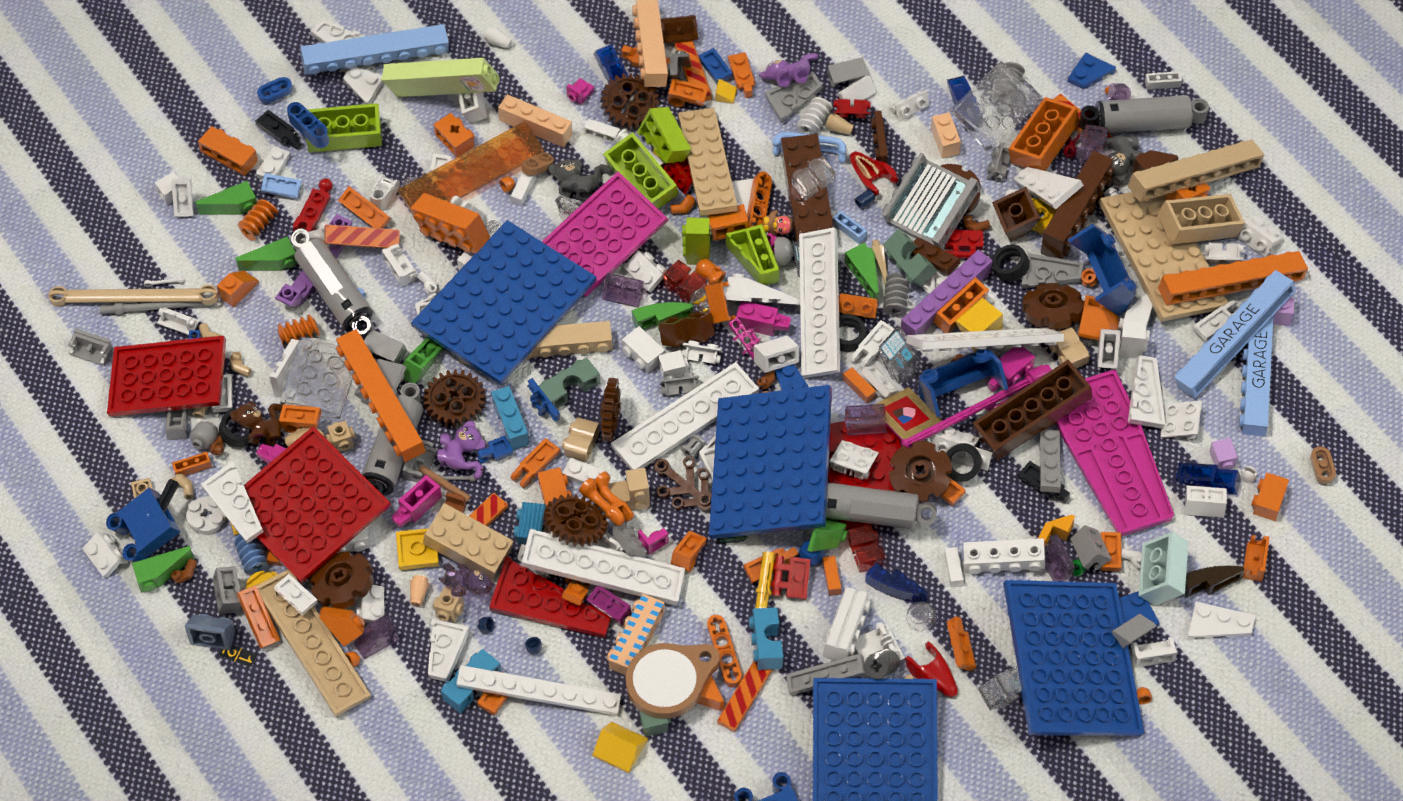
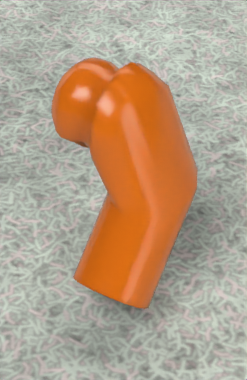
[671,195,696,214]

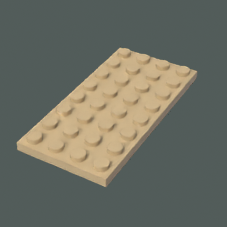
[1098,192,1229,322]

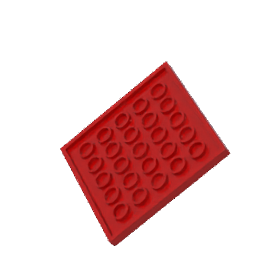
[244,426,391,584]

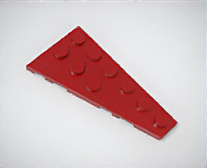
[489,556,611,638]

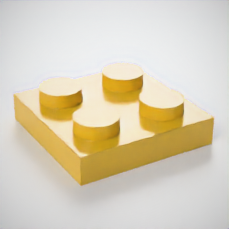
[396,528,439,570]

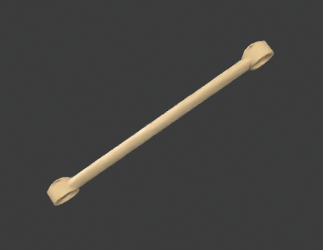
[48,284,219,307]

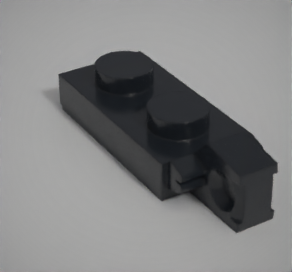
[255,110,301,149]
[1018,461,1070,504]

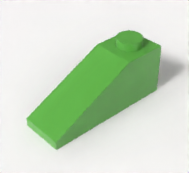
[195,181,257,215]
[235,236,298,271]
[845,243,879,300]
[403,337,444,384]
[807,518,848,552]
[132,546,194,592]

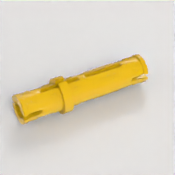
[755,552,775,608]

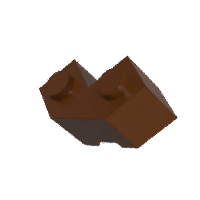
[658,312,715,348]

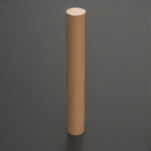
[418,465,471,503]

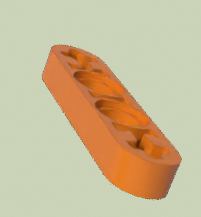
[747,171,772,227]
[707,615,742,688]

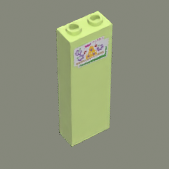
[381,58,499,97]

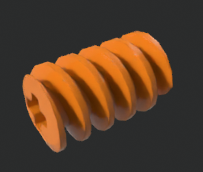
[238,199,278,241]
[277,314,320,348]

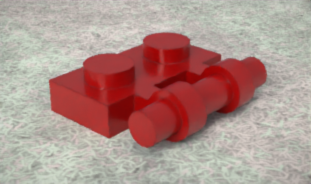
[945,230,983,259]
[771,556,811,600]

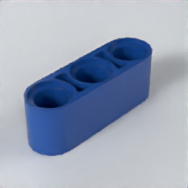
[287,102,329,148]

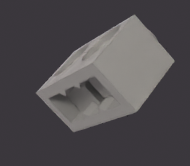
[212,566,241,614]

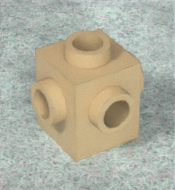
[326,421,355,452]
[433,588,464,623]

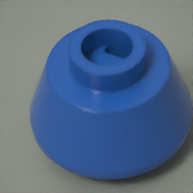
[798,540,825,566]

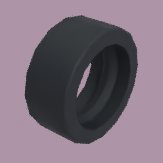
[992,244,1030,282]
[839,314,866,352]
[218,408,252,447]
[946,443,982,482]

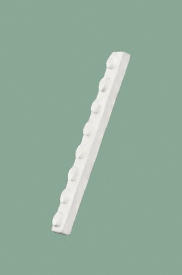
[456,665,621,716]

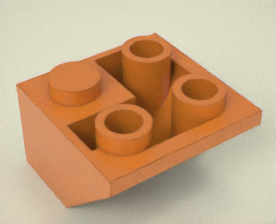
[1078,295,1119,340]

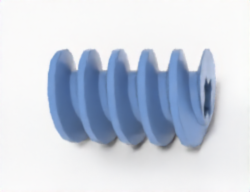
[234,534,269,575]

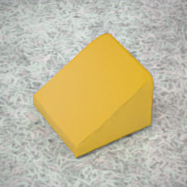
[715,79,737,104]

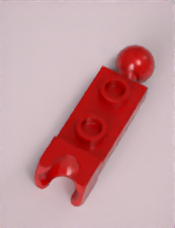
[293,178,333,232]

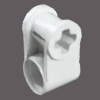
[370,174,400,210]

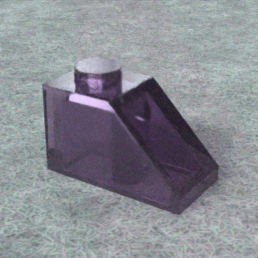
[354,614,399,659]

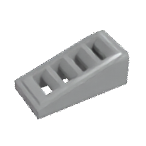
[165,409,188,440]

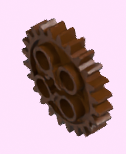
[600,73,660,131]
[423,369,486,428]
[600,378,621,442]
[543,494,608,547]

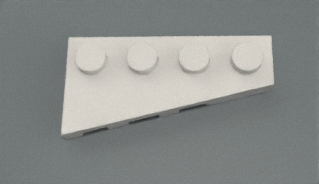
[1013,167,1084,210]
[1128,355,1166,428]
[201,461,263,543]

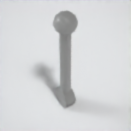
[438,474,476,482]

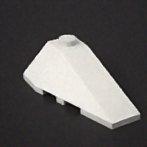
[726,273,800,305]

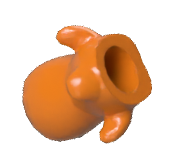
[695,259,726,286]

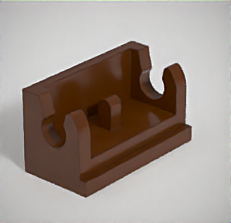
[660,15,699,43]

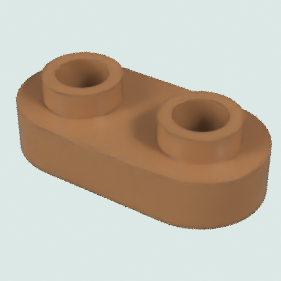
[522,152,554,175]
[1310,447,1336,484]

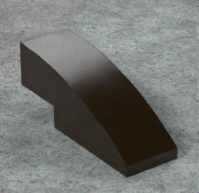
[1185,565,1245,598]

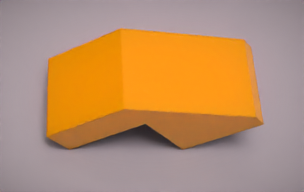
[1038,514,1075,549]

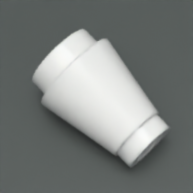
[484,26,512,49]

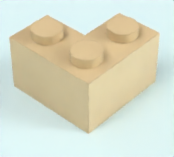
[608,468,650,510]

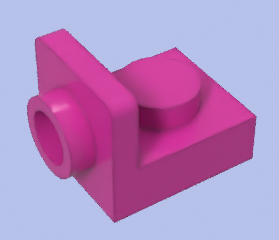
[566,78,595,105]
[638,528,669,555]

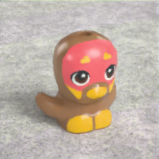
[763,210,794,236]

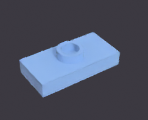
[261,173,301,199]

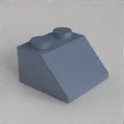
[185,614,235,651]

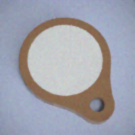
[626,643,720,719]

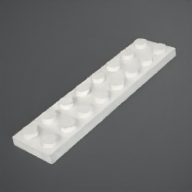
[799,228,840,378]
[906,327,1064,353]
[611,362,759,470]
[521,529,685,606]

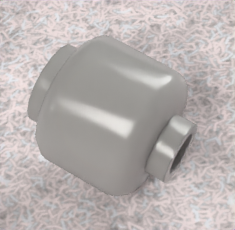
[189,421,219,450]

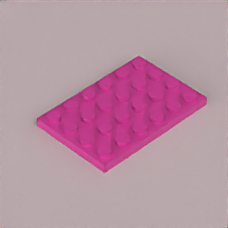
[541,172,669,297]

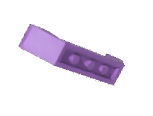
[275,214,353,307]

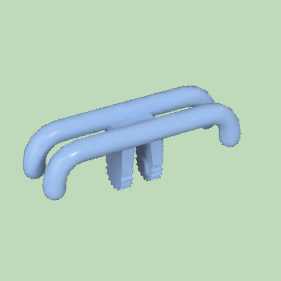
[772,132,846,163]

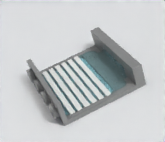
[882,152,981,249]

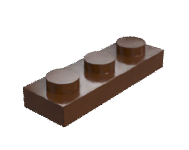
[871,110,888,163]
[911,237,961,275]

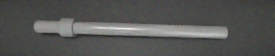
[100,302,215,315]

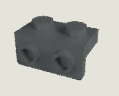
[667,51,692,80]

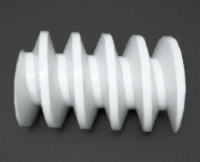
[796,97,833,134]

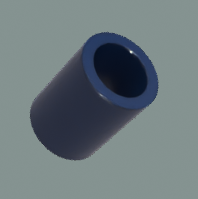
[854,189,876,209]

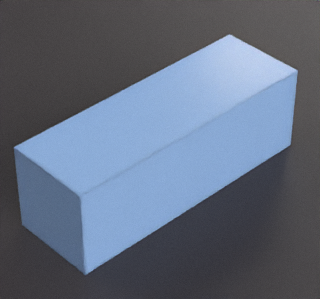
[832,211,867,244]

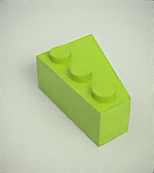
[637,107,691,163]
[682,217,711,265]
[726,224,779,285]

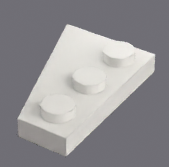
[1187,602,1255,640]

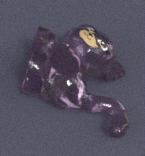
[438,563,495,597]

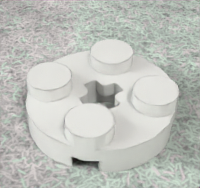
[186,496,227,535]

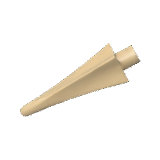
[871,240,887,284]

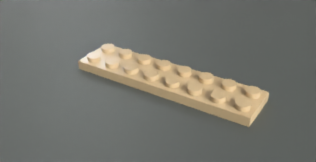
[678,108,737,216]
[257,569,371,717]

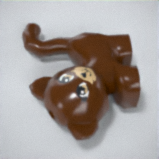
[230,401,283,446]

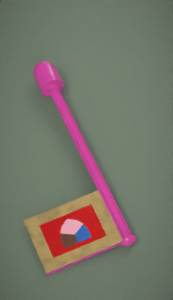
[871,364,1052,448]

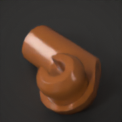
[962,215,991,231]
[757,370,776,389]
[210,433,225,456]
[171,559,197,583]

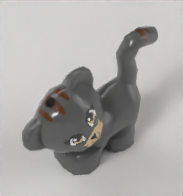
[1091,131,1141,182]
[548,159,613,202]

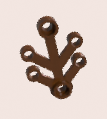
[654,456,712,511]

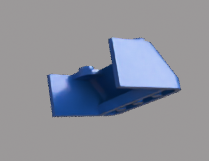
[1068,224,1137,316]
[918,349,1008,417]

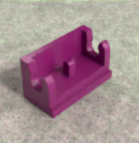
[586,586,632,625]

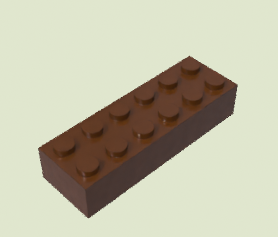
[780,134,833,247]
[1040,150,1114,259]
[972,359,1093,461]

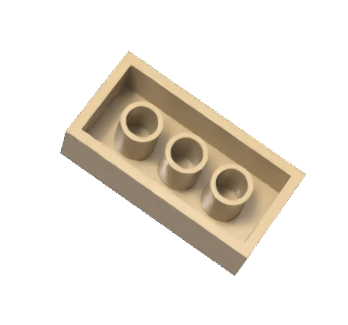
[1157,194,1245,244]
[423,503,514,581]

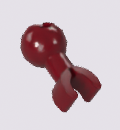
[1063,134,1080,158]

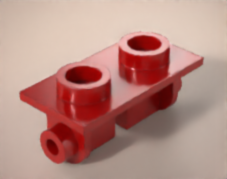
[833,98,871,118]

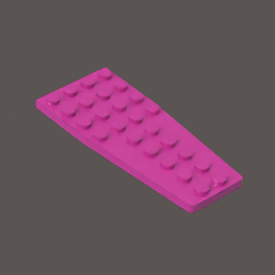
[1056,369,1174,537]

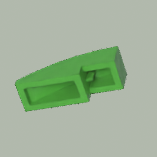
[632,302,693,330]

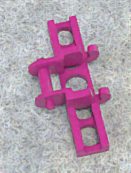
[728,317,761,364]

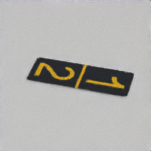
[219,644,257,667]

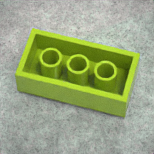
[306,103,382,153]
[603,132,679,209]

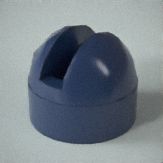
[477,617,494,633]
[525,637,542,655]

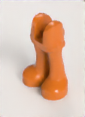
[579,471,634,526]

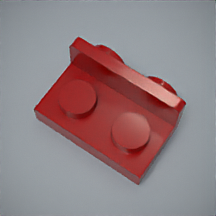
[664,158,693,195]

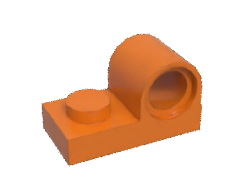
[668,78,708,107]
[279,404,322,433]
[671,530,707,573]

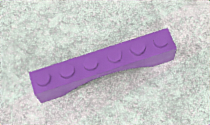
[900,249,993,336]

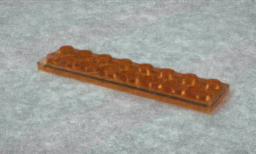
[398,121,545,216]

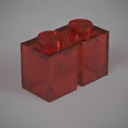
[663,259,707,305]
[847,524,885,573]

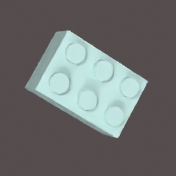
[1138,532,1188,605]

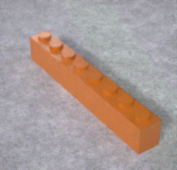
[1158,251,1308,306]
[335,329,426,462]

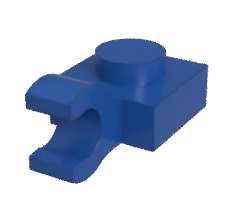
[477,435,513,464]

